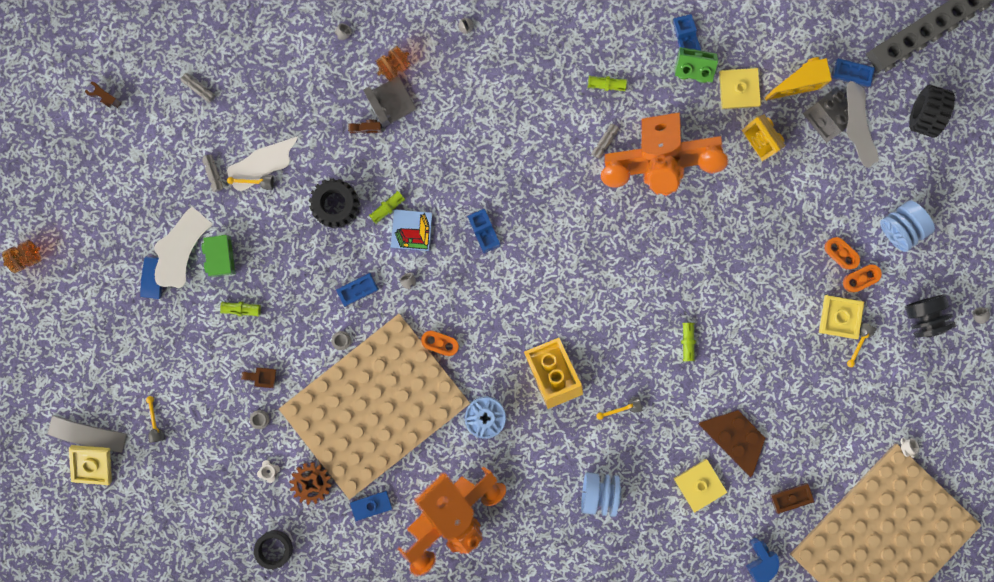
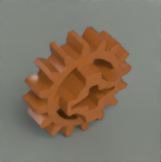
[289,462,332,505]

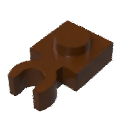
[348,119,382,134]

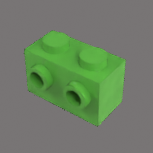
[674,47,718,83]
[202,235,236,277]

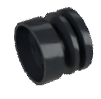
[904,294,956,338]

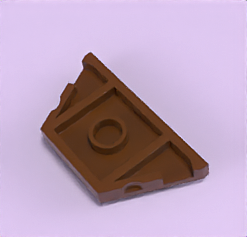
[698,410,765,478]

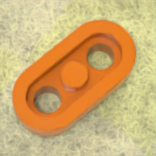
[824,237,860,270]
[843,265,882,293]
[421,331,459,356]

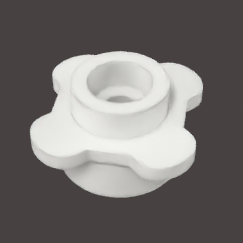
[901,438,919,458]
[257,460,280,483]

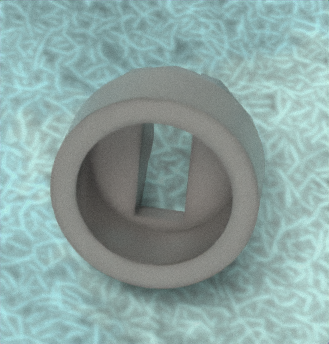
[458,18,473,34]
[335,23,352,40]
[399,272,416,289]
[972,307,990,324]

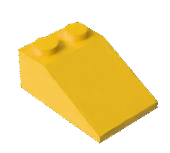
[765,57,832,101]
[742,114,786,161]
[524,338,583,409]

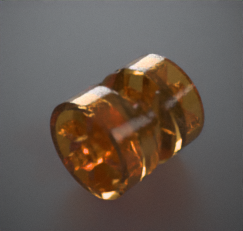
[375,45,411,82]
[2,240,41,273]

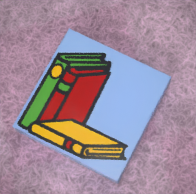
[391,210,432,251]

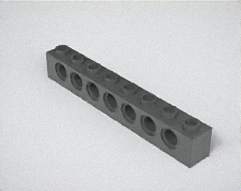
[866,0,993,73]

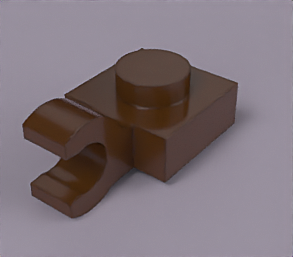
[85,81,122,108]
[241,367,277,389]

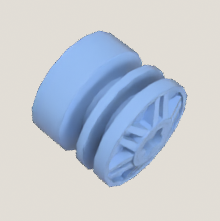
[880,200,935,252]
[465,396,506,439]
[581,472,621,517]

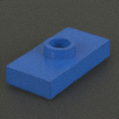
[832,58,875,87]
[336,273,379,307]
[350,490,393,521]

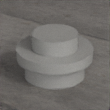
[331,331,351,350]
[250,410,270,429]

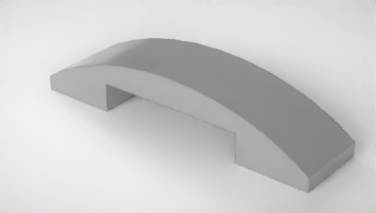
[47,415,127,453]

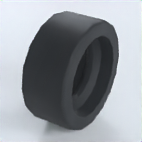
[253,530,293,570]

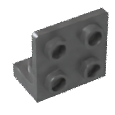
[363,77,416,127]
[803,87,848,143]

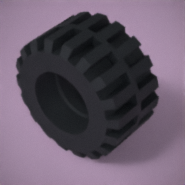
[909,84,955,138]
[309,178,360,229]

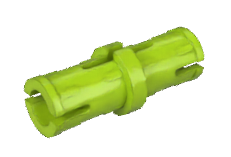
[587,75,627,92]
[368,191,405,225]
[220,301,261,317]
[681,323,696,361]

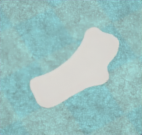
[847,81,879,168]
[227,136,298,191]
[154,207,213,288]

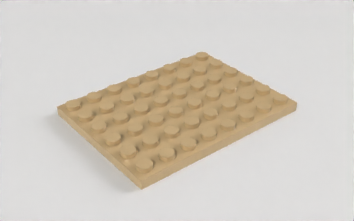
[279,313,470,500]
[790,443,982,582]

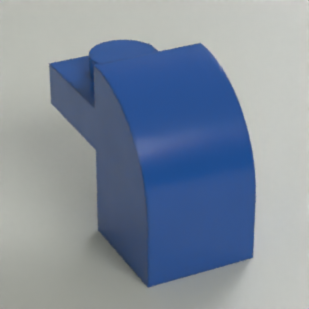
[746,538,779,582]

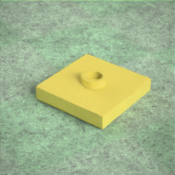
[719,68,761,109]
[819,295,864,339]
[69,445,112,485]
[674,459,727,513]

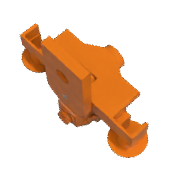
[601,112,729,196]
[398,467,506,576]

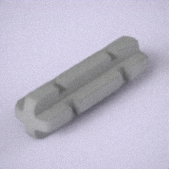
[181,73,215,103]
[592,124,619,159]
[202,155,223,192]

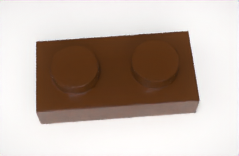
[770,483,814,514]

